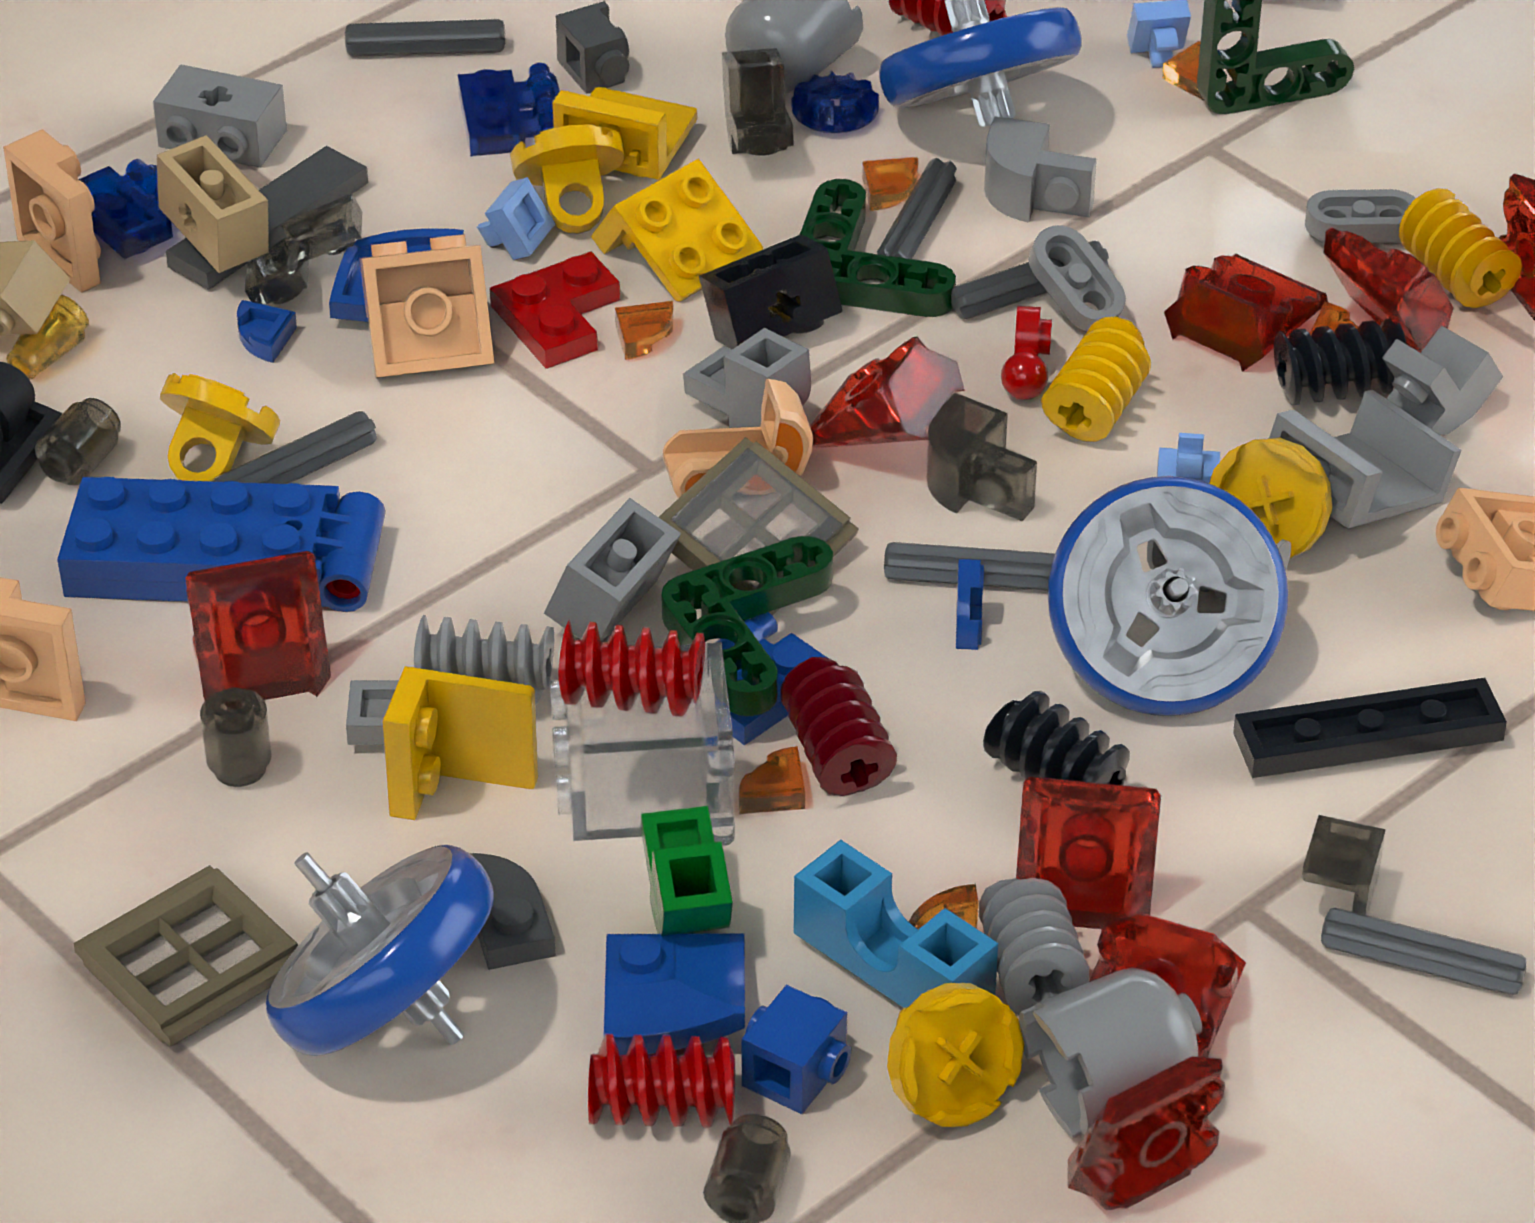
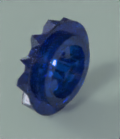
[791,70,879,133]

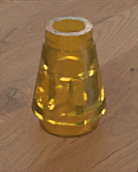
[6,294,89,380]

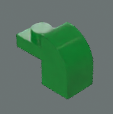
[640,805,733,936]

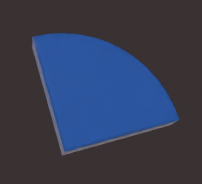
[237,300,297,363]
[956,559,984,650]

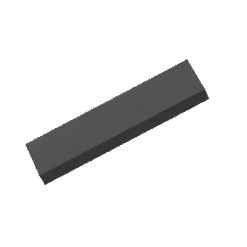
[166,146,368,290]

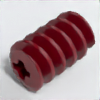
[780,657,897,796]

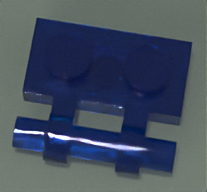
[457,62,560,157]
[78,159,173,259]

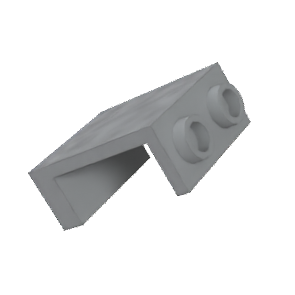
[1269,390,1462,529]

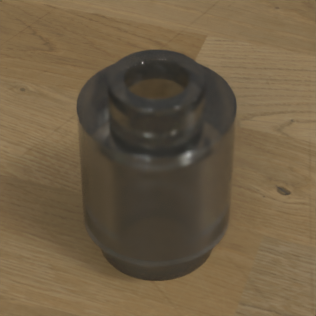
[35,398,121,485]
[200,688,272,787]
[703,1114,791,1223]

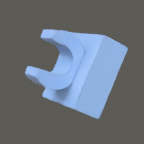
[1127,0,1191,68]
[477,177,555,260]
[1157,433,1220,483]

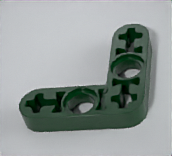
[1197,0,1354,114]
[800,179,956,317]
[661,536,833,716]

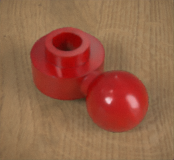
[1001,306,1052,400]

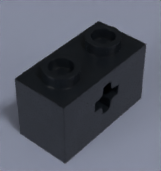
[699,234,843,349]

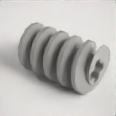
[414,615,554,706]
[979,878,1089,1015]

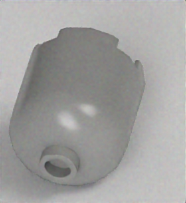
[725,0,863,93]
[1019,968,1202,1139]

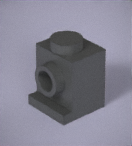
[556,1,629,94]

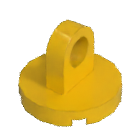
[510,124,625,234]
[160,373,280,481]
[1209,438,1332,559]
[887,983,1024,1127]

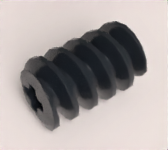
[1274,318,1407,405]
[983,690,1130,823]

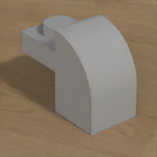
[984,116,1097,222]
[1382,325,1503,435]
[683,328,811,428]

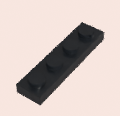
[1233,678,1507,778]

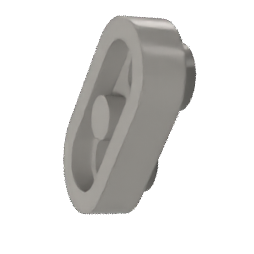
[1305,189,1416,245]
[1028,225,1126,331]

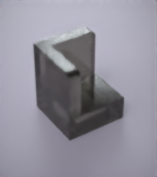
[1302,815,1386,915]

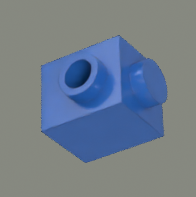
[741,984,852,1114]

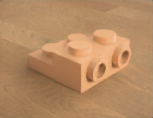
[3,129,101,293]
[359,234,495,378]
[1436,488,1535,611]
[0,577,86,721]

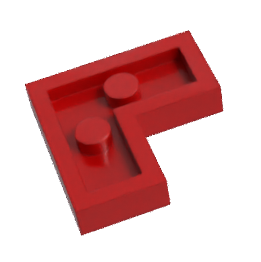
[489,251,620,369]

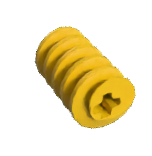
[1399,188,1522,308]
[1040,317,1151,442]

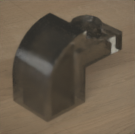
[722,48,794,156]
[926,392,1037,521]

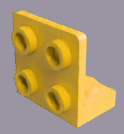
[552,87,697,180]
[591,158,763,302]
[383,666,538,820]

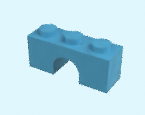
[793,840,998,1008]

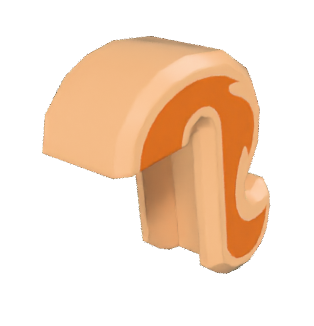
[663,379,813,498]

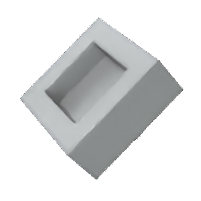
[346,680,399,745]

